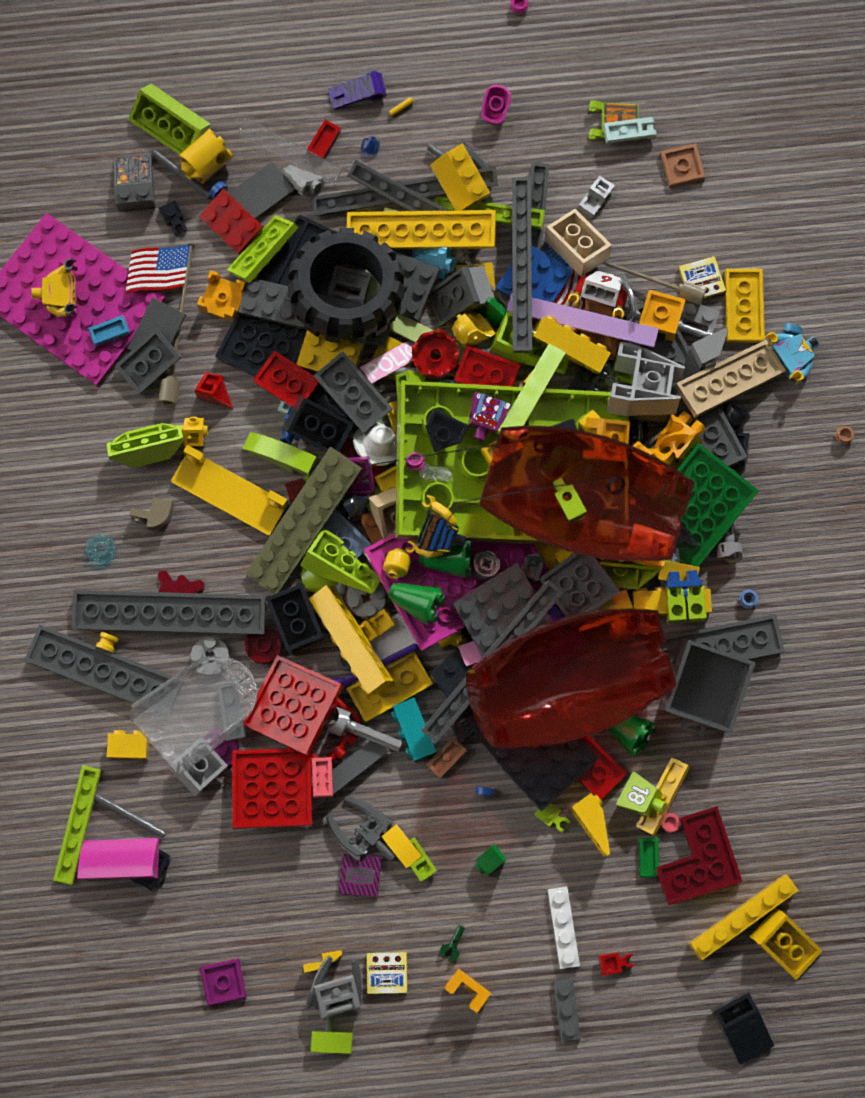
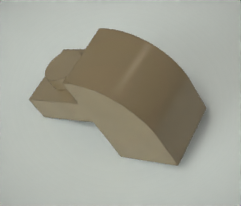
[130,497,174,530]

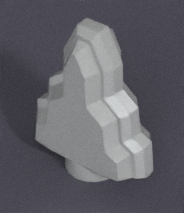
[282,165,325,196]

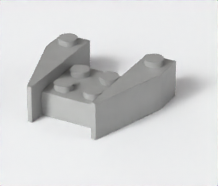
[607,342,685,416]

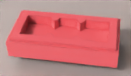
[312,757,333,798]

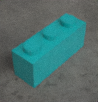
[391,698,436,762]

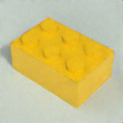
[297,330,363,372]

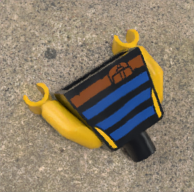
[406,495,466,558]

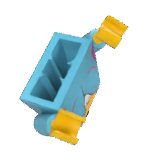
[764,332,819,385]

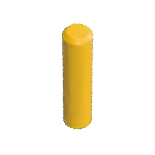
[389,97,414,116]

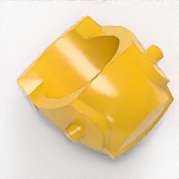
[451,312,496,348]

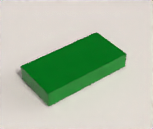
[638,838,659,878]

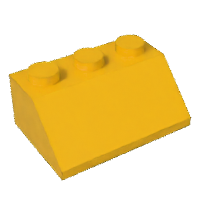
[430,143,490,211]

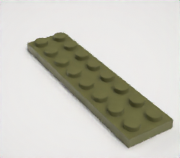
[245,447,363,594]

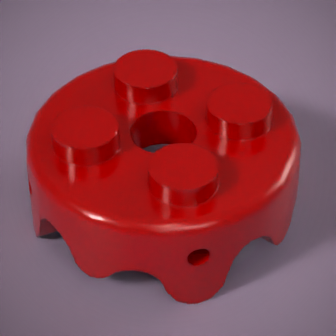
[412,329,459,379]

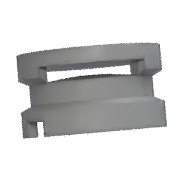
[471,551,500,581]

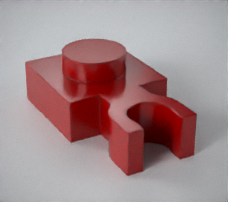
[598,952,635,976]

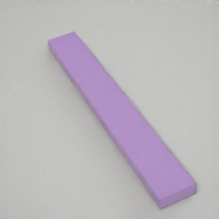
[507,293,659,348]

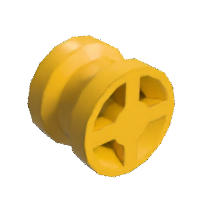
[96,632,119,653]

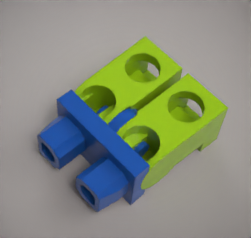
[665,570,707,624]

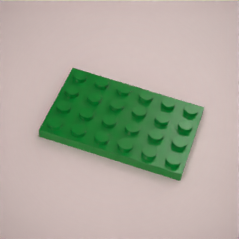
[629,443,759,567]

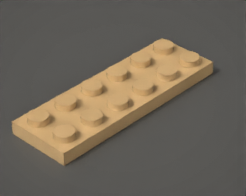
[674,340,787,418]

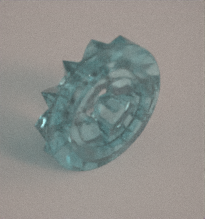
[85,533,116,564]

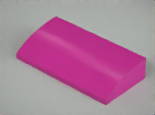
[77,838,159,881]

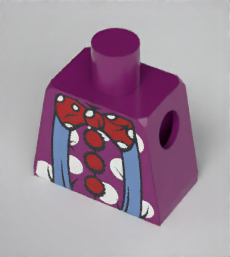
[468,392,511,442]

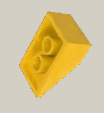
[570,793,610,857]
[750,907,822,980]

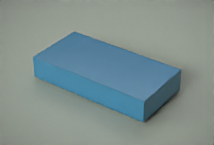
[88,315,131,347]

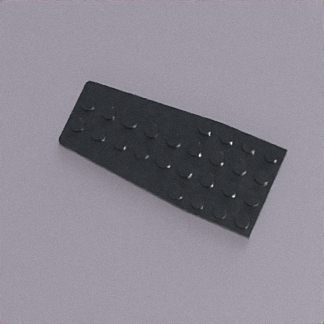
[215,215,339,377]
[431,639,599,812]

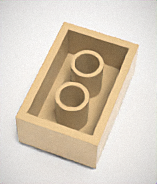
[545,209,612,277]

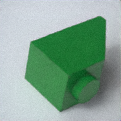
[475,844,507,876]

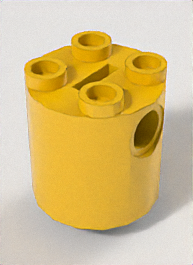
[179,129,234,184]

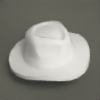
[353,423,397,466]

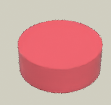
[660,813,680,833]

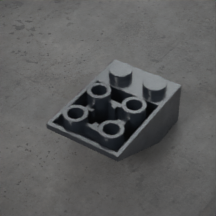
[711,991,775,1065]

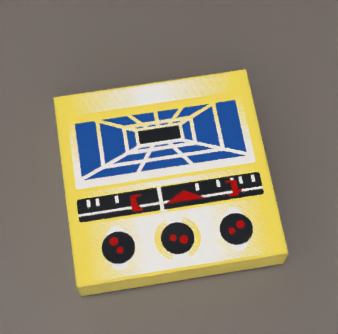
[678,256,726,299]
[367,952,407,994]

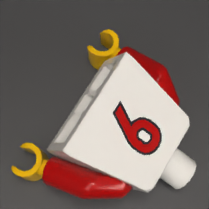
[568,271,628,320]

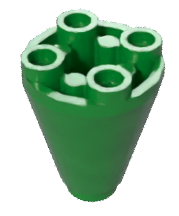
[419,539,472,578]
[388,583,446,625]
[599,707,657,756]

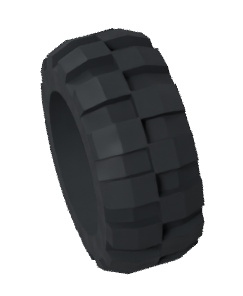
[288,228,404,344]

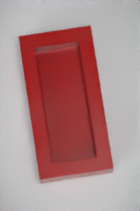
[307,119,341,161]

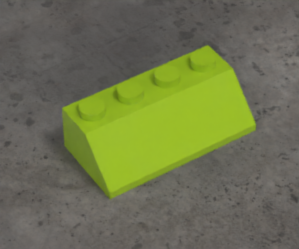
[128,84,210,155]

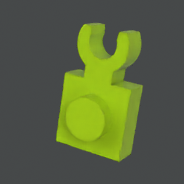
[534,803,570,832]

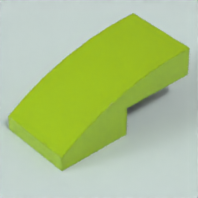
[410,837,437,882]
[311,1031,353,1053]

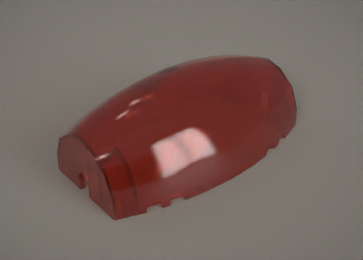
[479,426,694,561]
[466,608,677,748]

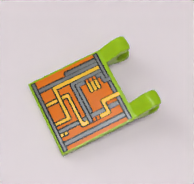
[588,101,639,141]

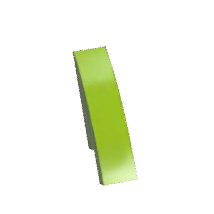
[242,432,317,477]

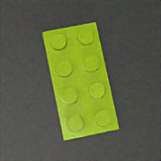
[227,215,298,283]

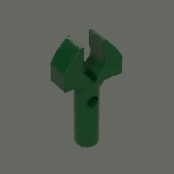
[440,925,465,962]

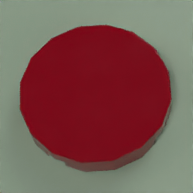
[244,626,283,665]

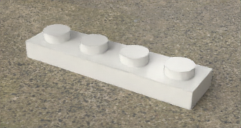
[547,887,580,969]

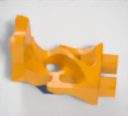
[633,411,706,474]

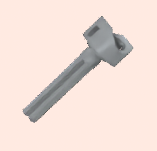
[716,523,742,563]
[327,707,402,752]

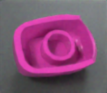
[481,85,511,125]

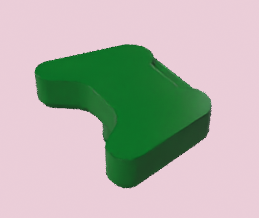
[477,297,507,326]

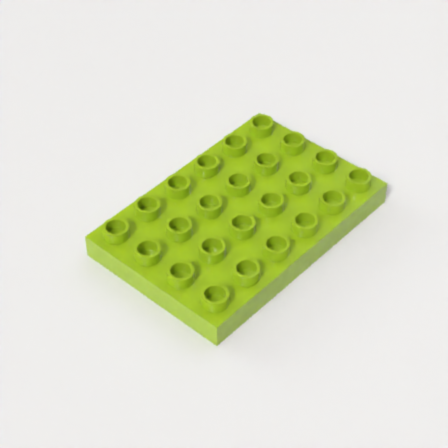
[395,381,629,548]

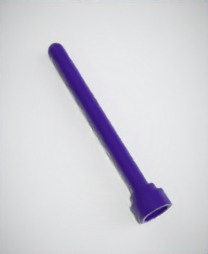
[333,643,419,693]

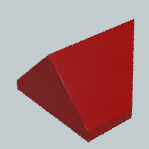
[195,371,233,409]

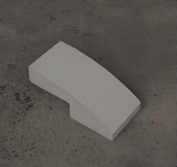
[577,176,615,219]

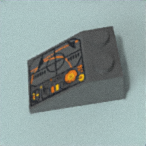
[114,154,156,211]

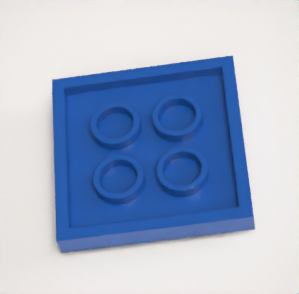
[496,245,573,303]

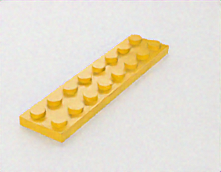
[347,210,496,250]

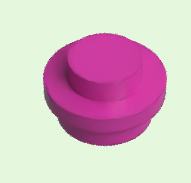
[510,0,529,14]
[406,452,425,471]

